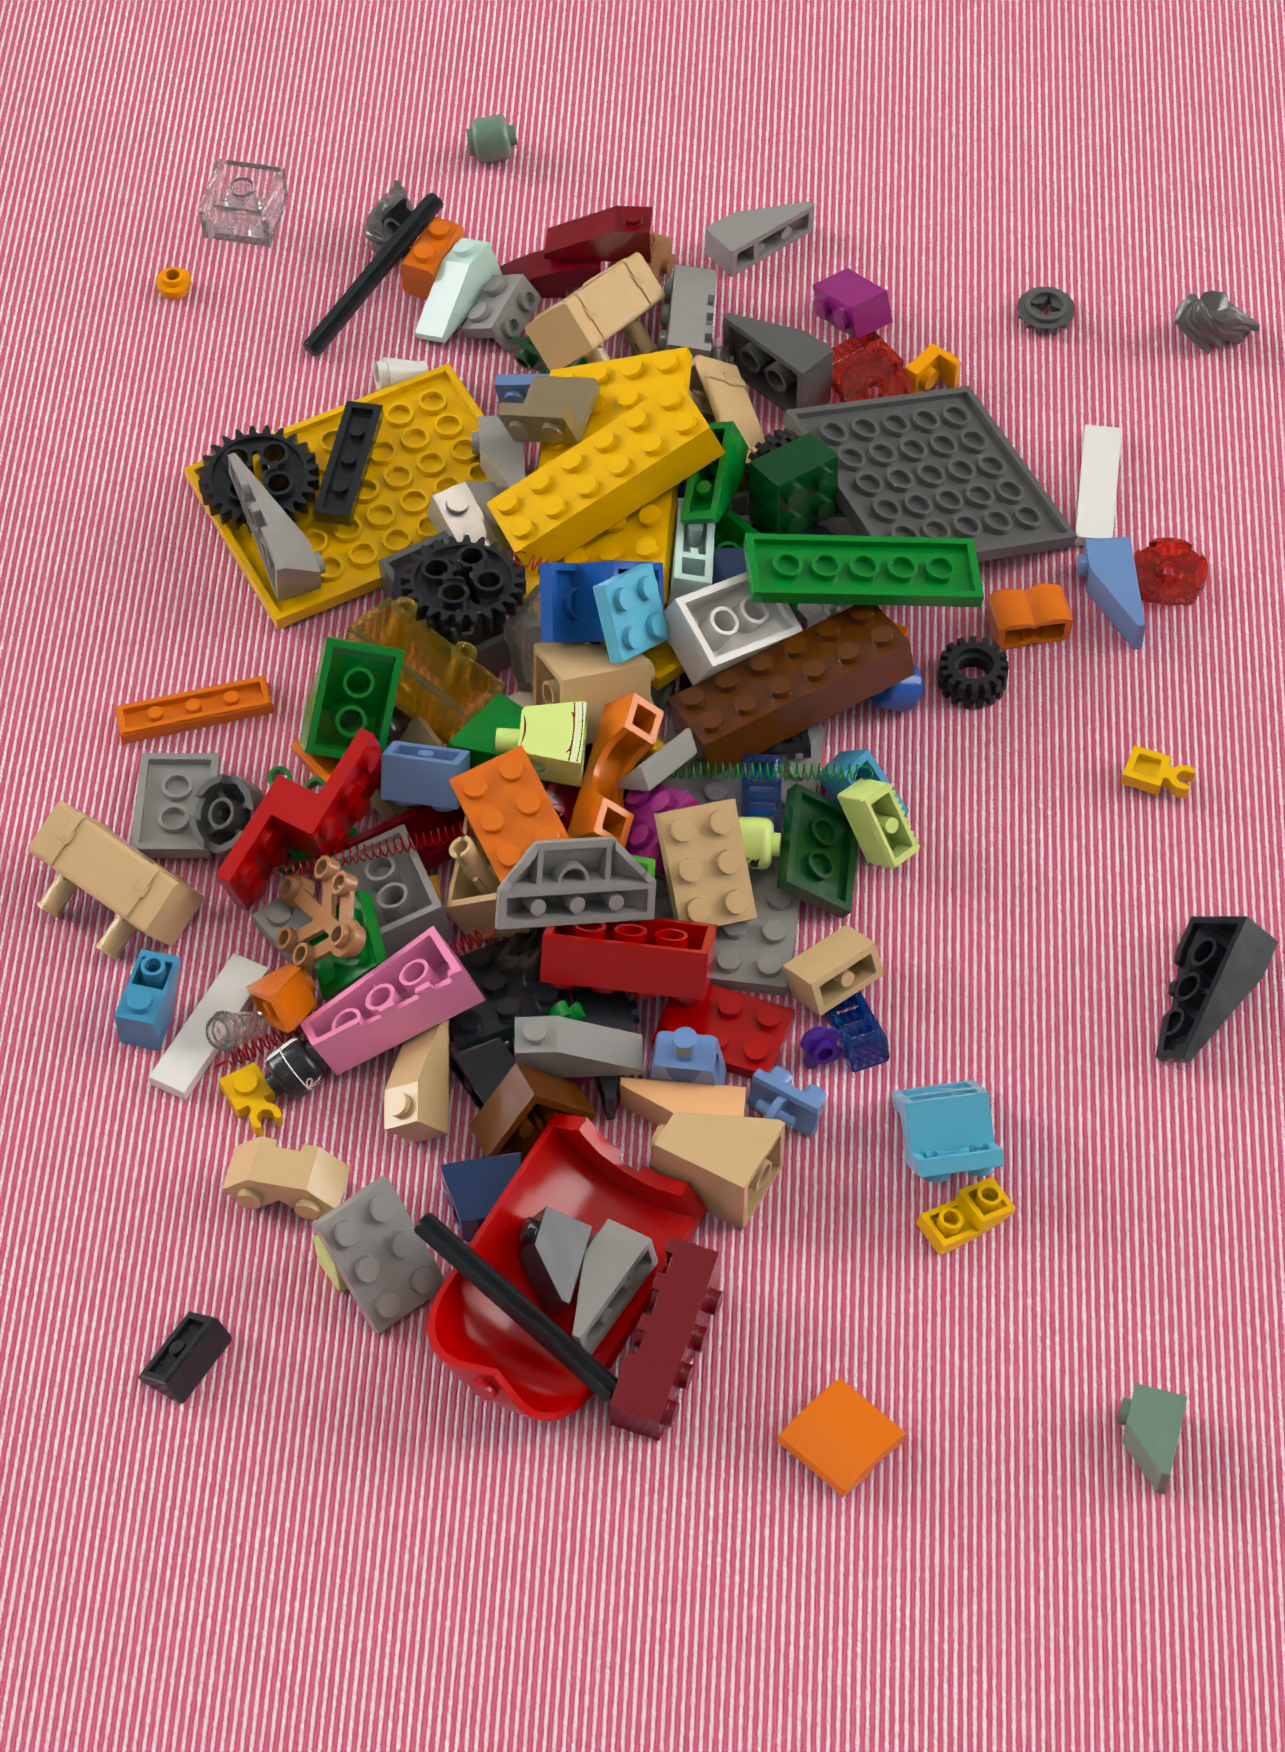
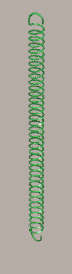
[583,760,874,782]

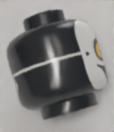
[264,1037,328,1099]

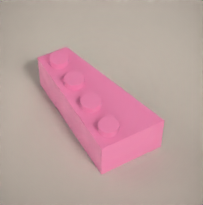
[300,926,486,1075]

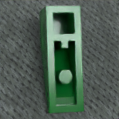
[680,421,749,525]

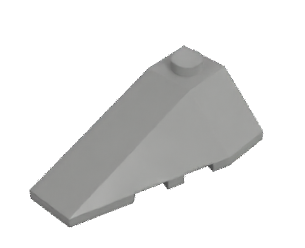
[228,453,326,602]

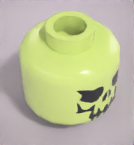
[739,817,782,870]

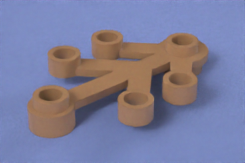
[276,855,366,970]

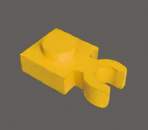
[1121,745,1196,798]
[218,1061,283,1137]

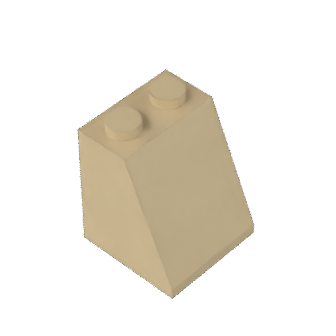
[533,642,655,744]
[650,1112,785,1230]

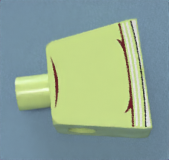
[495,701,588,787]

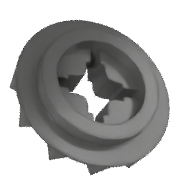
[1018,287,1075,334]

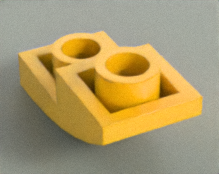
[916,1176,1016,1256]

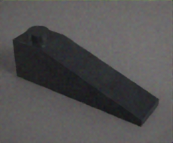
[1155,916,1278,1063]

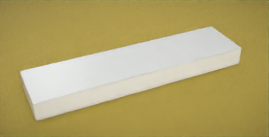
[1074,425,1122,546]
[149,953,270,1100]

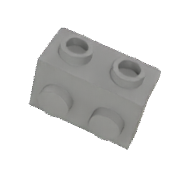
[461,274,541,351]

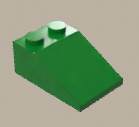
[299,636,405,759]

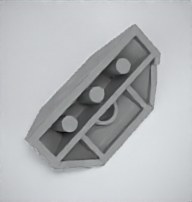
[495,836,657,930]

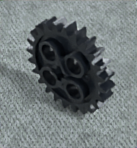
[198,425,320,533]
[400,535,526,636]

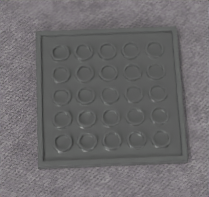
[782,386,1077,562]

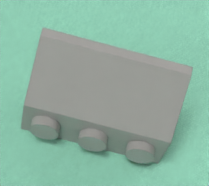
[427,481,525,568]

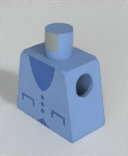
[646,1027,727,1085]

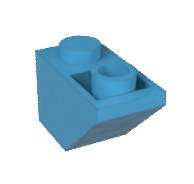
[114,949,181,1051]

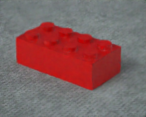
[540,917,717,1003]

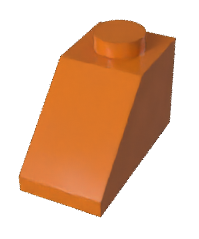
[246,963,318,1033]

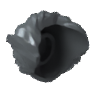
[363,180,415,258]
[1174,290,1260,354]

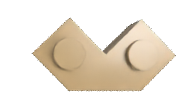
[222,1136,351,1220]

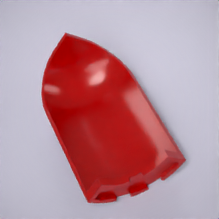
[427,1113,707,1421]

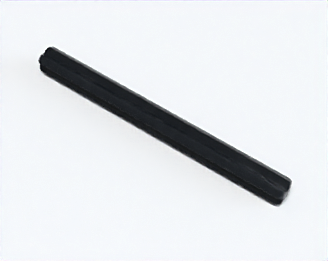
[303,193,444,357]
[414,1212,618,1402]

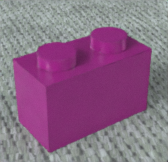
[812,268,893,339]

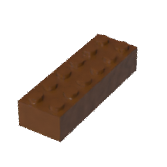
[667,605,915,777]

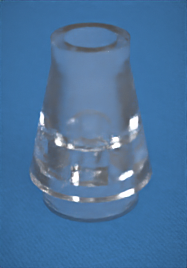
[206,1011,267,1051]

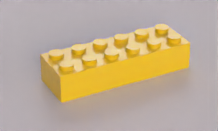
[486,378,726,577]

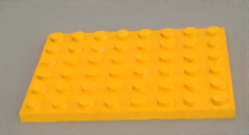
[184,363,489,629]

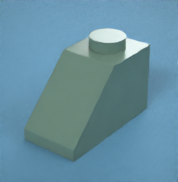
[1117,1383,1188,1494]

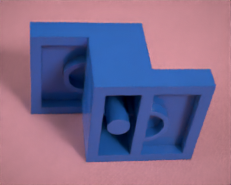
[539,560,665,643]

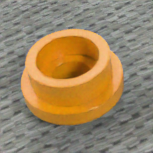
[156,267,192,300]

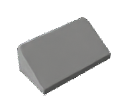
[617,728,697,791]

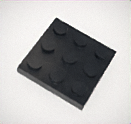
[449,931,574,1051]

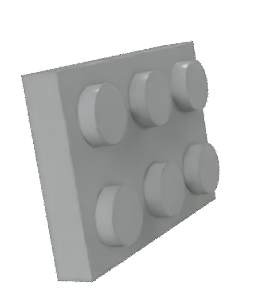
[131,753,221,858]
[312,1176,445,1334]

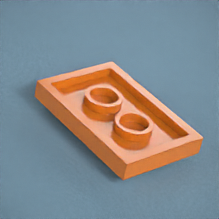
[449,745,570,884]

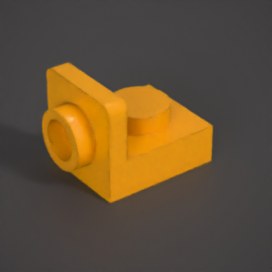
[903,343,961,394]

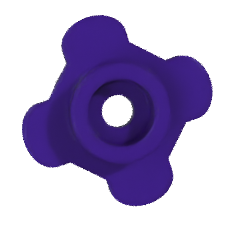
[800,1026,842,1069]

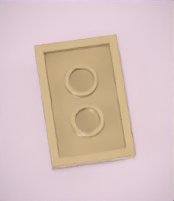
[654,798,757,926]

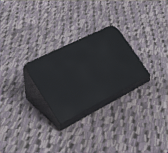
[138,1311,232,1404]

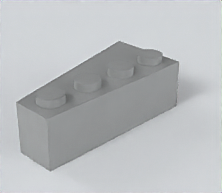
[657,264,717,359]

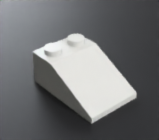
[663,572,803,685]

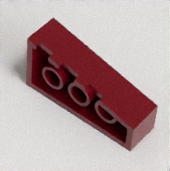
[609,1236,724,1441]

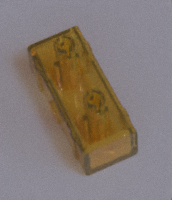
[345,597,508,745]

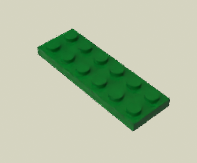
[743,533,984,607]

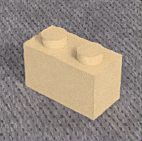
[782,924,884,1016]

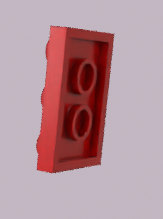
[652,984,795,1079]

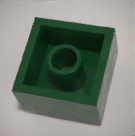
[749,432,839,534]

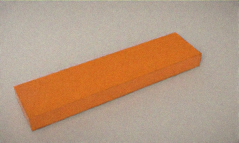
[114,675,274,744]

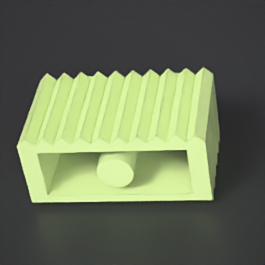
[837,778,920,869]

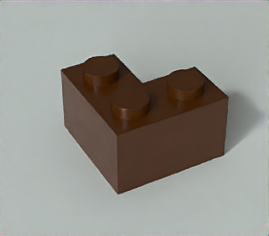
[469,1063,597,1163]

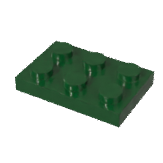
[777,783,858,919]

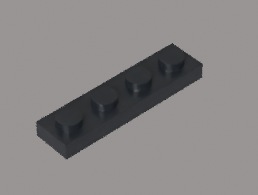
[313,401,384,526]

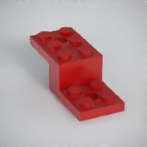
[215,728,383,911]

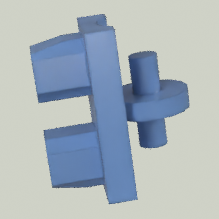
[746,1065,827,1138]

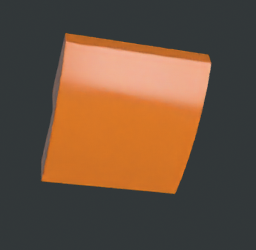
[777,1378,906,1497]

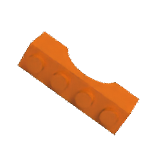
[567,693,664,848]

